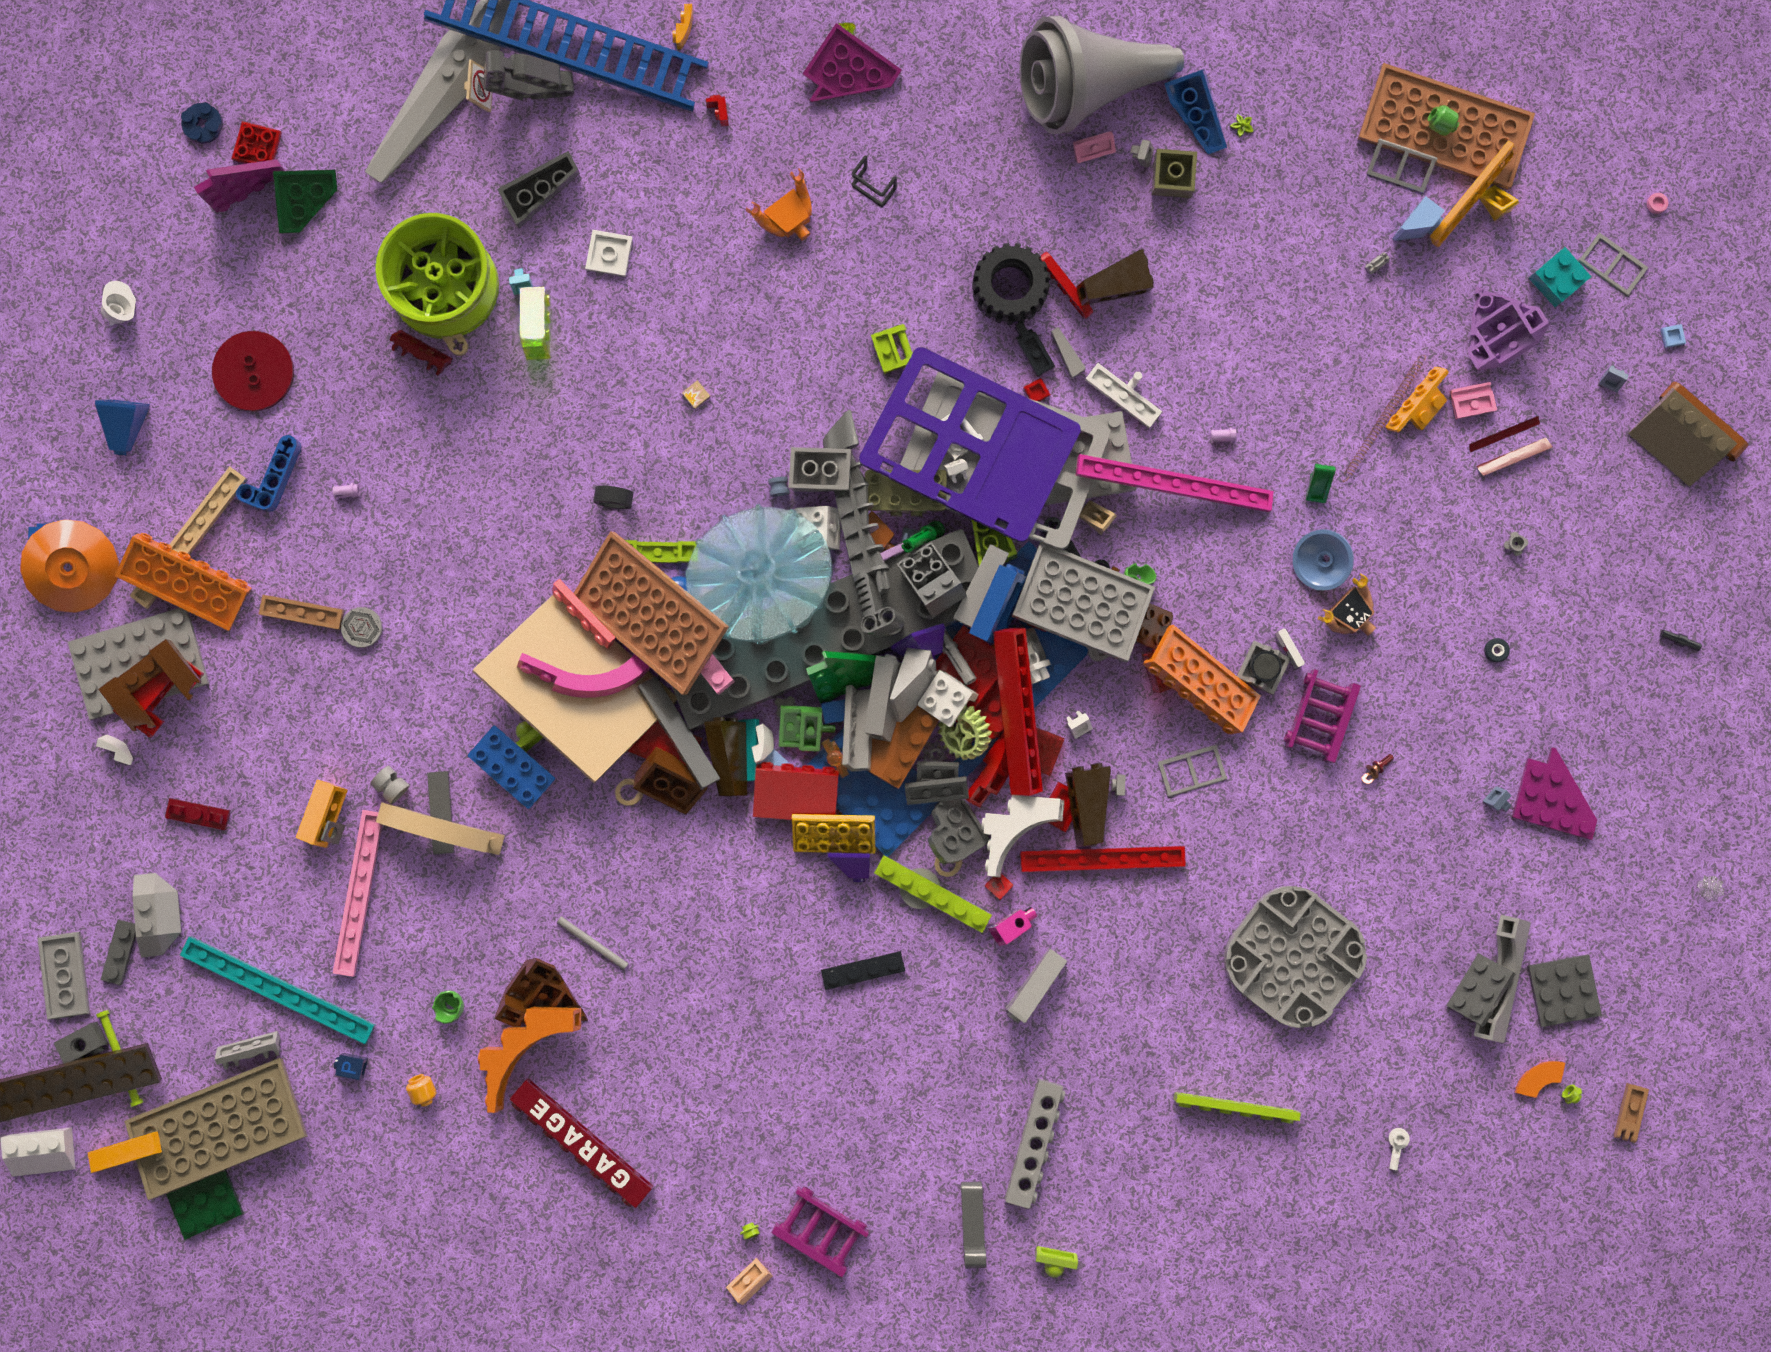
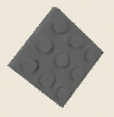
[1527,954,1602,1027]

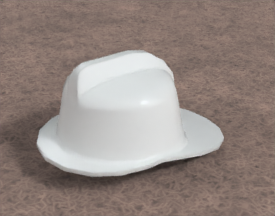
[101,281,136,326]

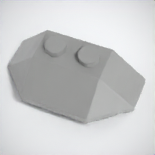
[133,873,182,958]

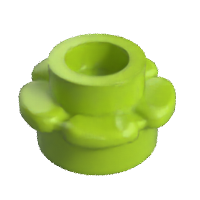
[1562,1084,1582,1104]
[740,1222,760,1240]

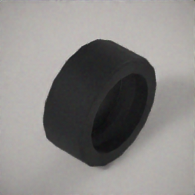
[593,485,633,509]

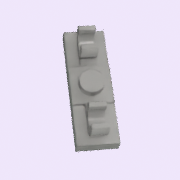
[215,1031,280,1069]

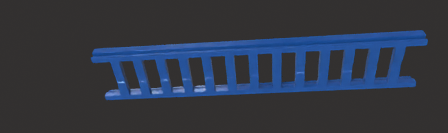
[423,0,709,112]

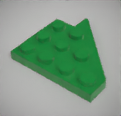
[806,651,885,704]

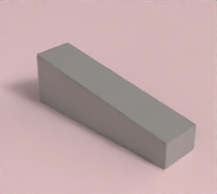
[1051,327,1086,379]

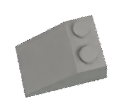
[788,447,852,492]
[890,648,938,722]

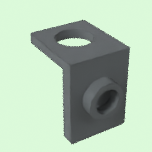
[321,821,346,845]

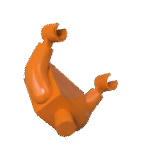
[745,168,812,241]

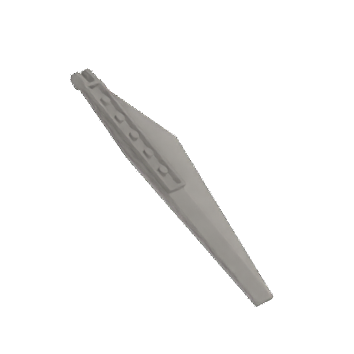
[365,0,510,183]

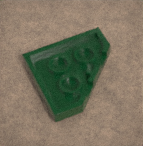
[273,169,337,233]

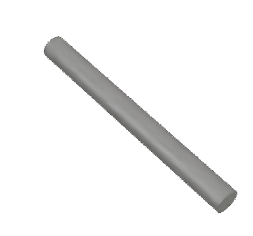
[557,916,628,970]

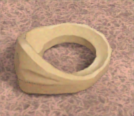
[615,778,643,806]
[934,857,963,877]

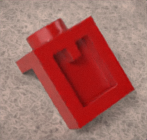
[705,95,729,127]

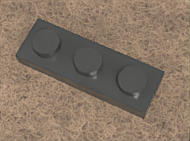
[905,777,969,805]
[100,919,136,985]

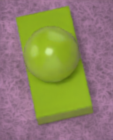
[516,721,544,752]
[1035,1246,1078,1278]

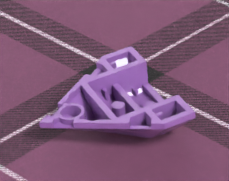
[1468,286,1550,371]

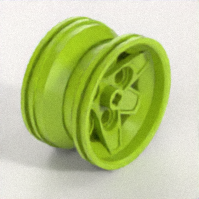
[375,213,499,339]

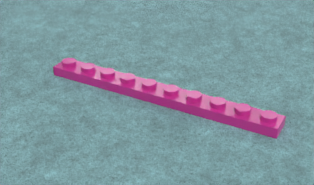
[1076,454,1274,512]

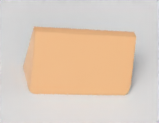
[726,1258,773,1305]

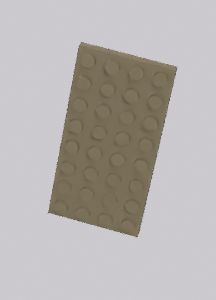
[124,1058,308,1200]

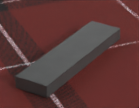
[427,771,455,855]

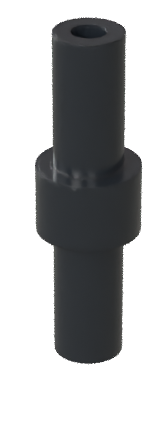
[1660,629,1702,651]

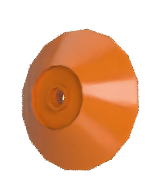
[20,519,119,613]

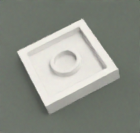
[585,230,633,277]

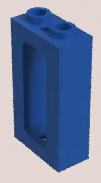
[969,564,1027,644]

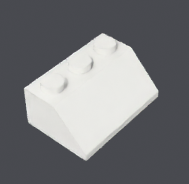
[1,1127,75,1177]

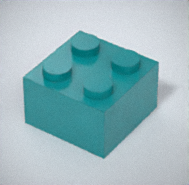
[1529,247,1592,308]

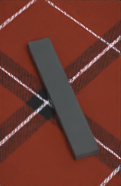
[637,676,720,790]

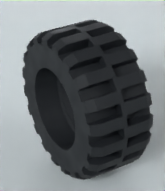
[972,243,1050,325]

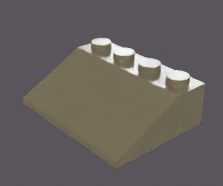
[1628,388,1738,487]

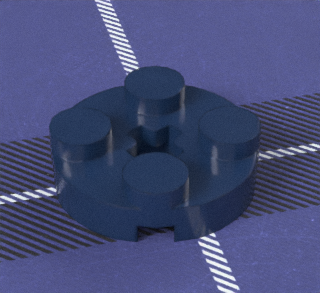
[181,102,223,144]

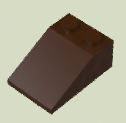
[633,747,708,815]

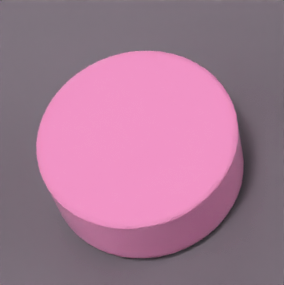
[1647,193,1668,214]

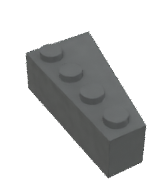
[497,151,580,228]

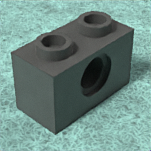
[54,1021,109,1063]

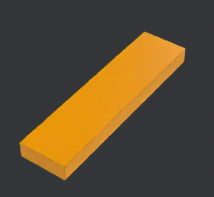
[87,1132,162,1173]

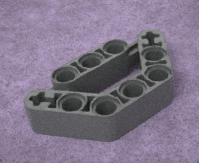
[484,50,574,100]

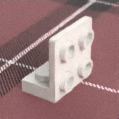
[792,506,841,550]
[918,670,979,727]

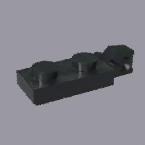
[1015,321,1055,377]

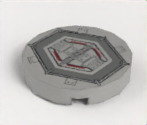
[341,607,383,648]

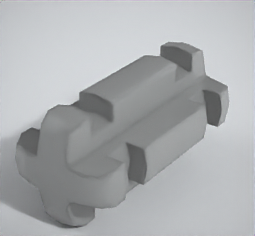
[1365,252,1390,274]

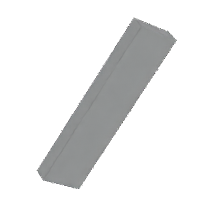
[953,544,1009,627]

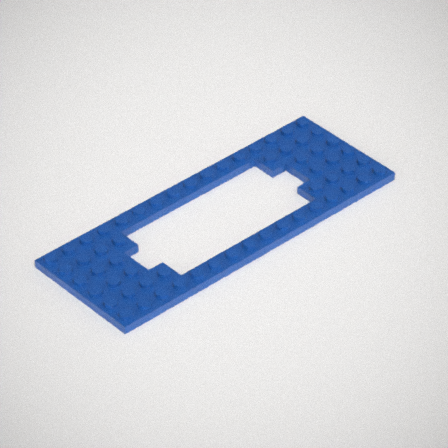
[807,541,1088,857]

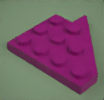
[802,23,902,102]
[194,159,285,213]
[1512,747,1597,840]

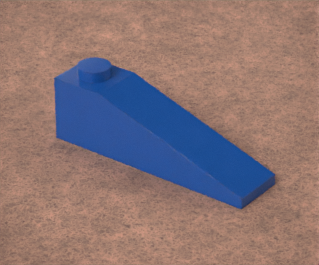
[1164,68,1227,154]

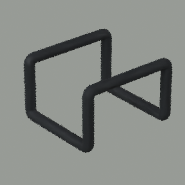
[851,155,897,207]

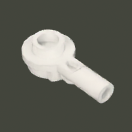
[1388,1128,1410,1170]

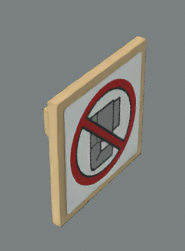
[464,60,492,112]

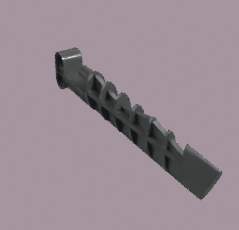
[823,410,905,638]

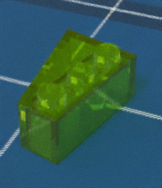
[520,286,551,360]

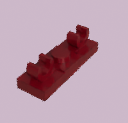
[390,329,453,376]
[165,798,231,830]

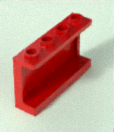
[753,762,839,820]

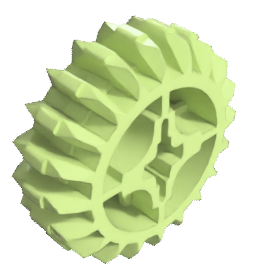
[937,705,992,760]

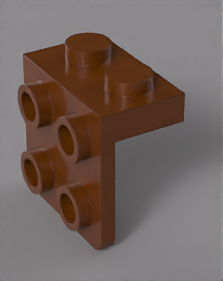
[1135,603,1173,649]

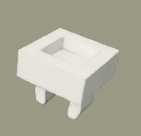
[943,459,968,483]
[1067,711,1093,739]

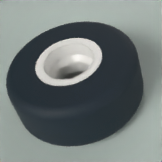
[1484,638,1510,663]

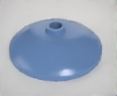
[1293,529,1354,590]

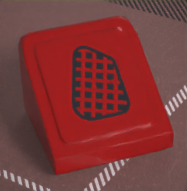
[984,874,1014,900]

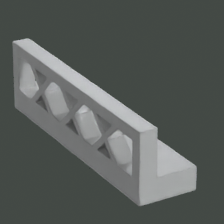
[842,685,872,772]

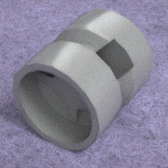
[370,765,410,804]

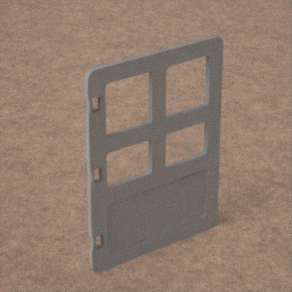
[900,372,1111,549]

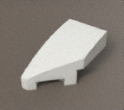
[752,724,774,763]
[96,735,133,765]

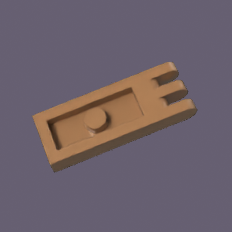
[1614,1083,1649,1143]

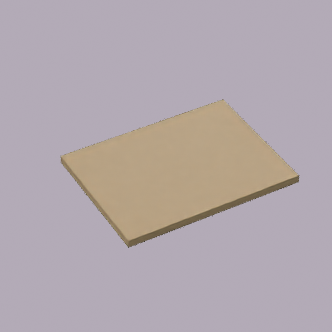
[472,595,677,783]

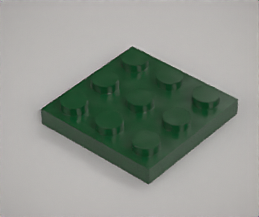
[166,1170,244,1240]

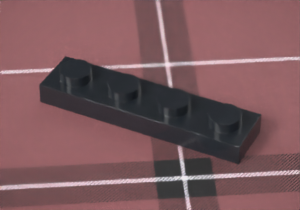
[821,951,905,990]

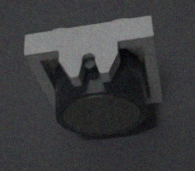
[1236,640,1291,695]

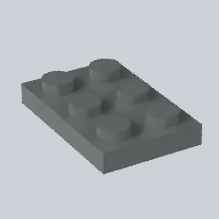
[1446,953,1516,1027]

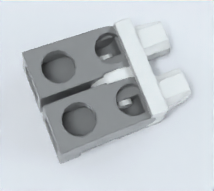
[1026,628,1051,684]

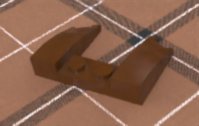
[98,639,202,731]

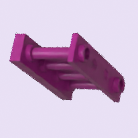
[1284,669,1361,763]
[771,1186,869,1277]

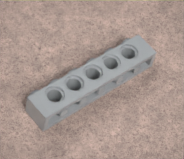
[1005,1078,1065,1209]

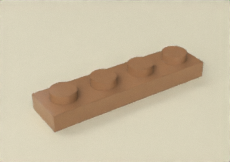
[259,595,345,630]

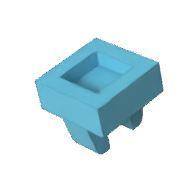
[509,268,534,295]

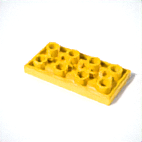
[792,814,876,854]

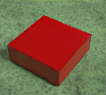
[1023,378,1051,402]

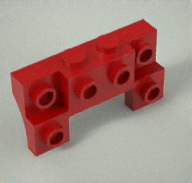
[113,660,204,738]

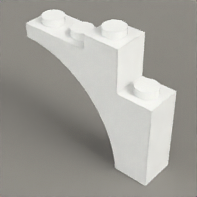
[982,795,1064,877]

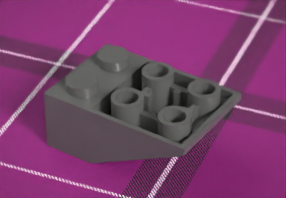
[897,542,967,618]

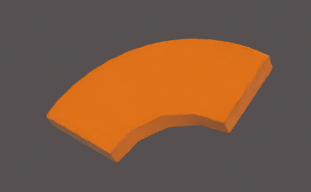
[1514,1061,1565,1098]

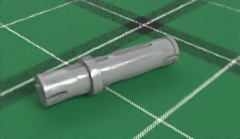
[942,628,977,685]

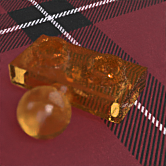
[822,739,850,779]

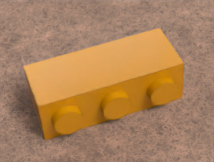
[296,779,348,848]

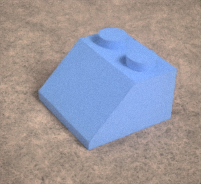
[1392,196,1445,241]

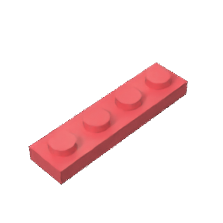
[552,579,615,649]

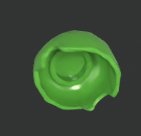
[1123,563,1157,586]
[432,990,464,1024]

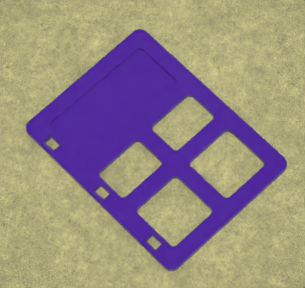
[859,347,1081,542]

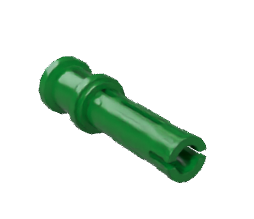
[901,520,945,553]

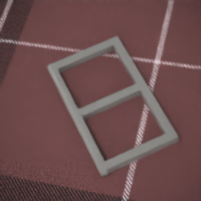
[1367,138,1438,193]
[1578,232,1648,297]
[1158,745,1227,797]

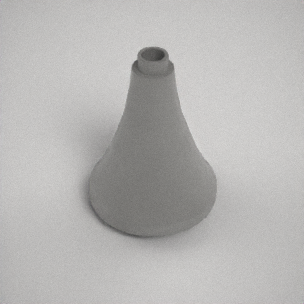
[1019,15,1184,134]

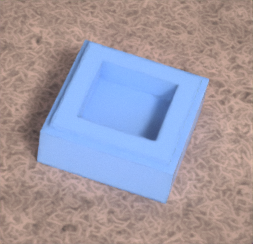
[1660,324,1686,348]

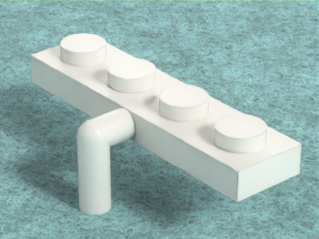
[1085,363,1162,428]

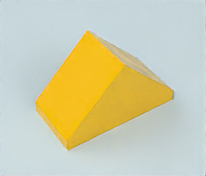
[1479,185,1519,221]

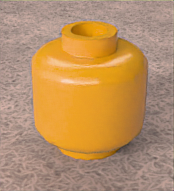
[406,1074,437,1107]

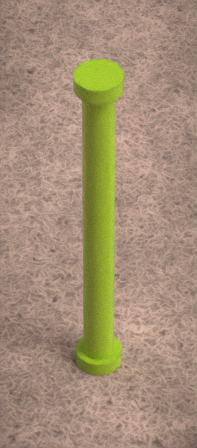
[96,1010,143,1107]

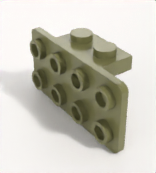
[865,470,947,517]

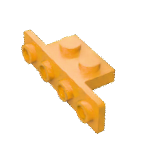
[1385,367,1449,433]

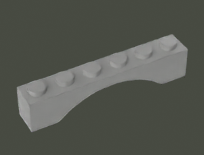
[1474,915,1531,1043]

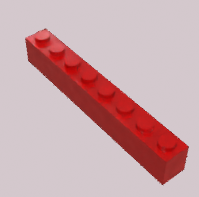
[993,628,1043,796]

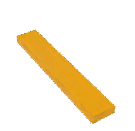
[1430,140,1516,248]

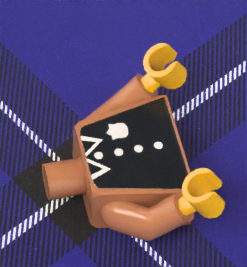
[1318,573,1376,636]

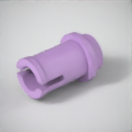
[1211,427,1236,443]
[333,483,360,499]

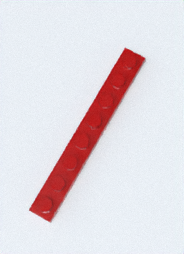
[1020,846,1186,872]

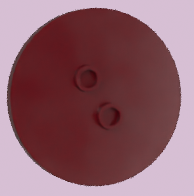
[212,331,294,412]

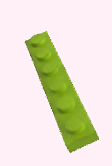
[874,855,992,933]
[1174,1092,1301,1124]

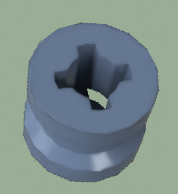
[768,477,790,497]

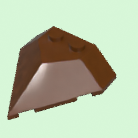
[495,958,588,1027]

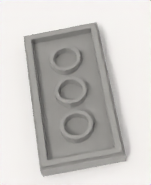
[38,932,90,1020]

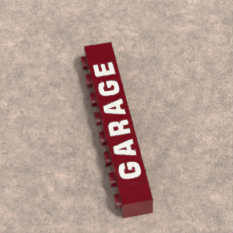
[509,1078,654,1208]

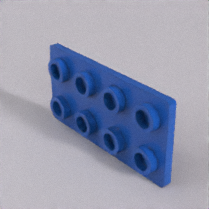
[468,725,556,809]

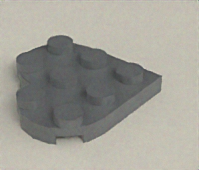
[928,799,990,865]

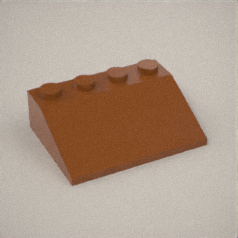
[867,706,939,789]

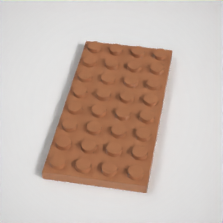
[1357,63,1535,190]
[574,531,729,695]

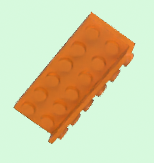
[115,533,252,631]
[1143,625,1261,735]

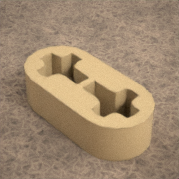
[442,334,468,356]

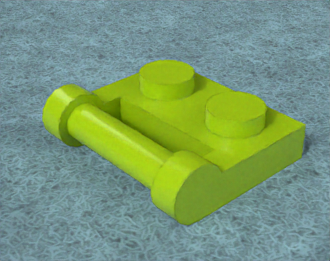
[871,324,913,374]

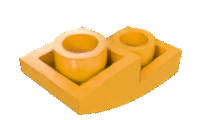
[672,4,694,50]

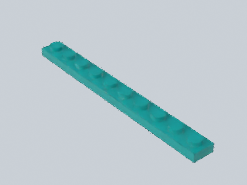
[179,936,376,1044]

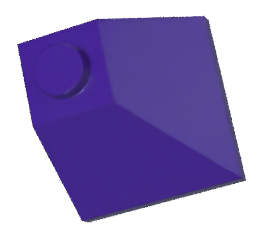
[891,623,945,660]
[828,853,870,882]

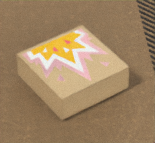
[682,380,711,409]

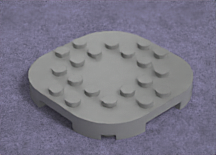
[1224,886,1367,1028]

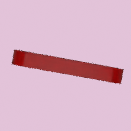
[1040,252,1093,319]

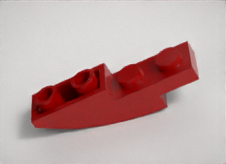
[966,732,1009,808]

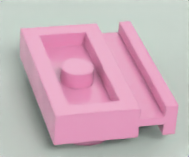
[1449,382,1497,420]

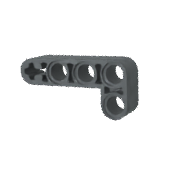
[961,1181,987,1269]

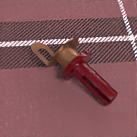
[1362,754,1394,784]

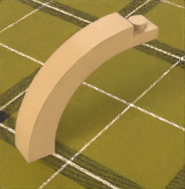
[376,802,505,855]

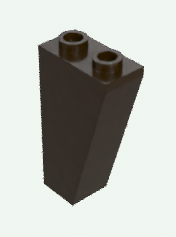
[1076,249,1154,306]
[704,717,747,796]
[1065,763,1111,846]

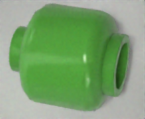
[1428,105,1459,136]

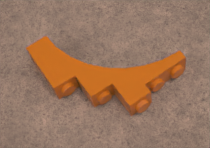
[478,1007,581,1113]

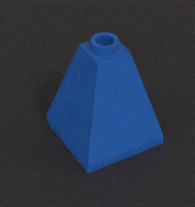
[95,399,150,455]

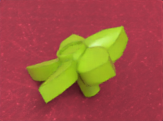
[1230,114,1253,138]

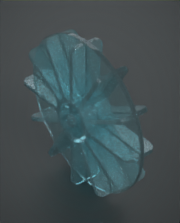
[685,504,833,645]

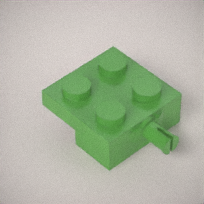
[779,705,835,751]

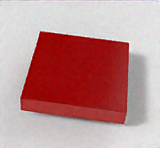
[231,121,282,164]

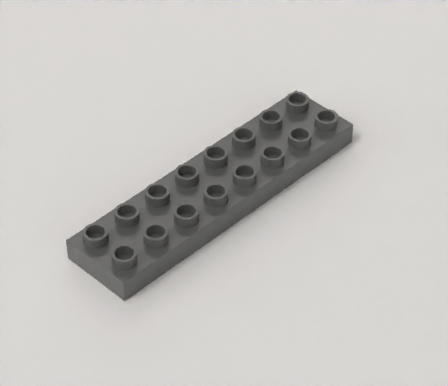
[672,529,979,732]

